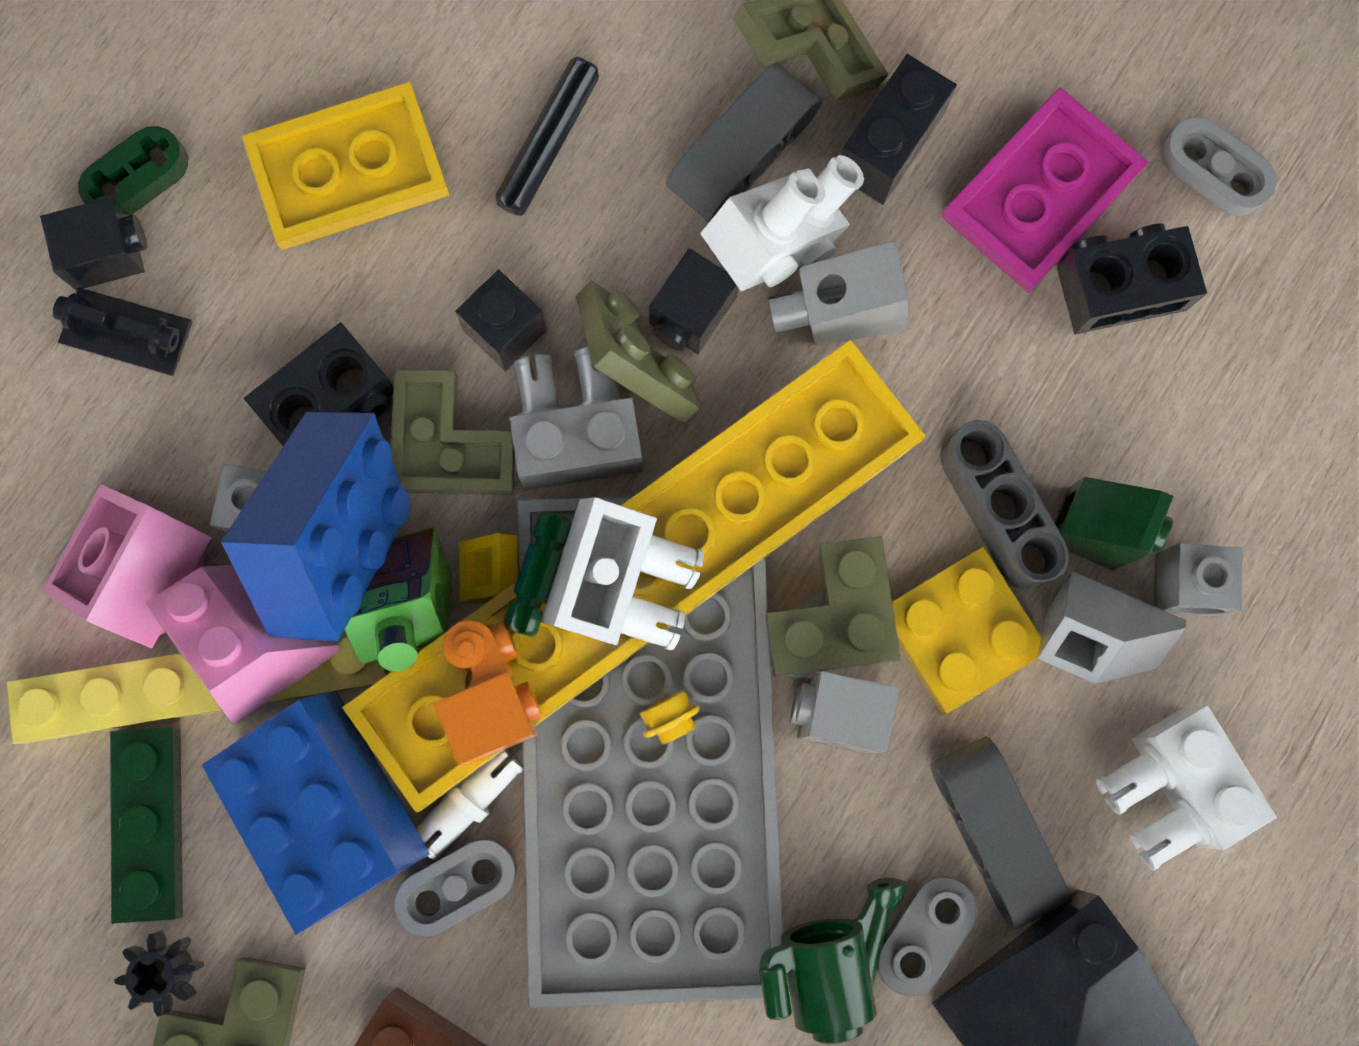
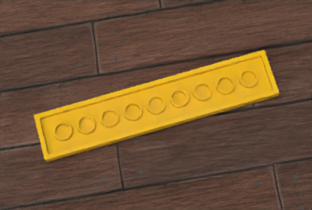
[342,339,926,812]

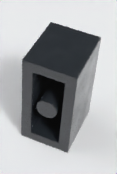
[841,53,957,205]

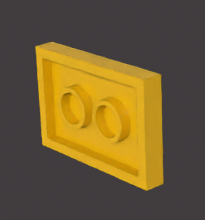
[241,81,450,250]

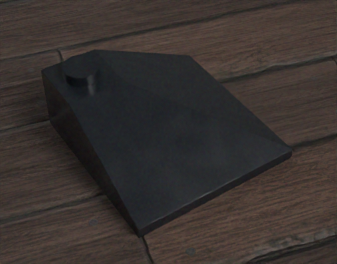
[932,889,1198,1046]

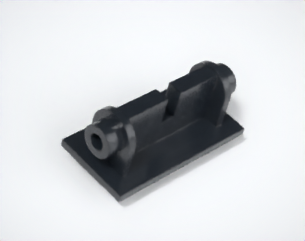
[53,287,193,376]

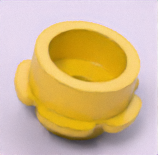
[639,690,700,745]

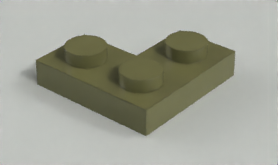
[733,0,889,102]
[576,280,700,424]
[391,369,515,495]
[765,536,901,677]
[153,957,306,1046]

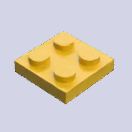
[892,547,1041,715]

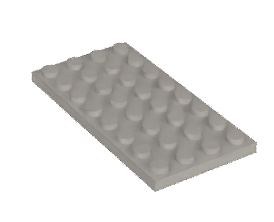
[517,496,783,1008]

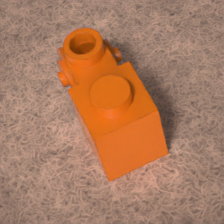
[433,620,543,766]

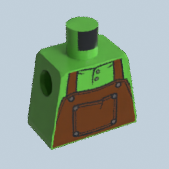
[345,527,452,672]

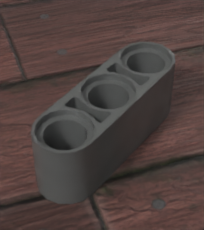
[666,63,822,223]
[941,420,1069,590]
[930,736,1071,931]

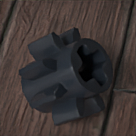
[114,930,204,1016]

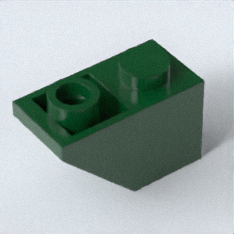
[1054,477,1174,571]

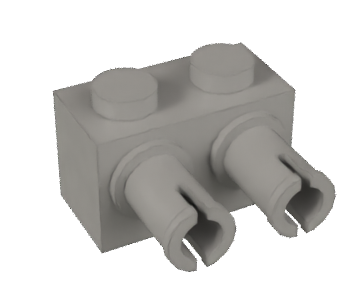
[509,347,643,491]

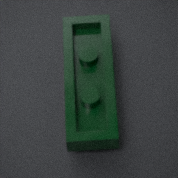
[110,727,183,924]

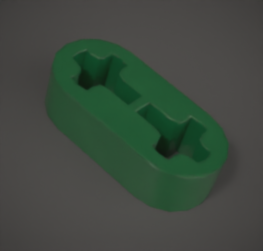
[78,126,188,216]

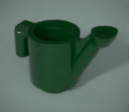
[759,878,906,1044]

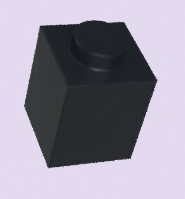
[40,197,147,291]
[649,248,738,355]
[455,269,547,372]

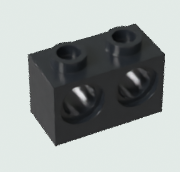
[1057,223,1207,335]
[244,322,393,446]

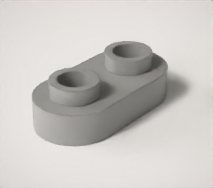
[1162,117,1276,216]
[394,839,517,937]
[877,876,977,996]

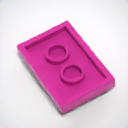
[941,87,1149,293]

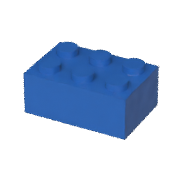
[221,412,411,641]
[202,690,430,935]

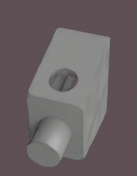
[768,241,909,345]

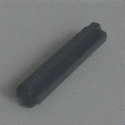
[495,56,599,216]

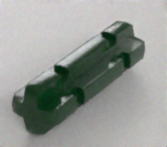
[504,511,572,637]

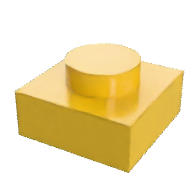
[458,533,519,603]

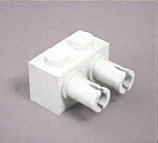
[700,155,864,292]
[540,497,704,651]
[1096,705,1277,871]

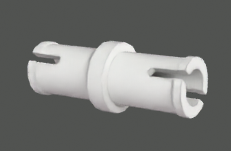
[416,749,524,861]

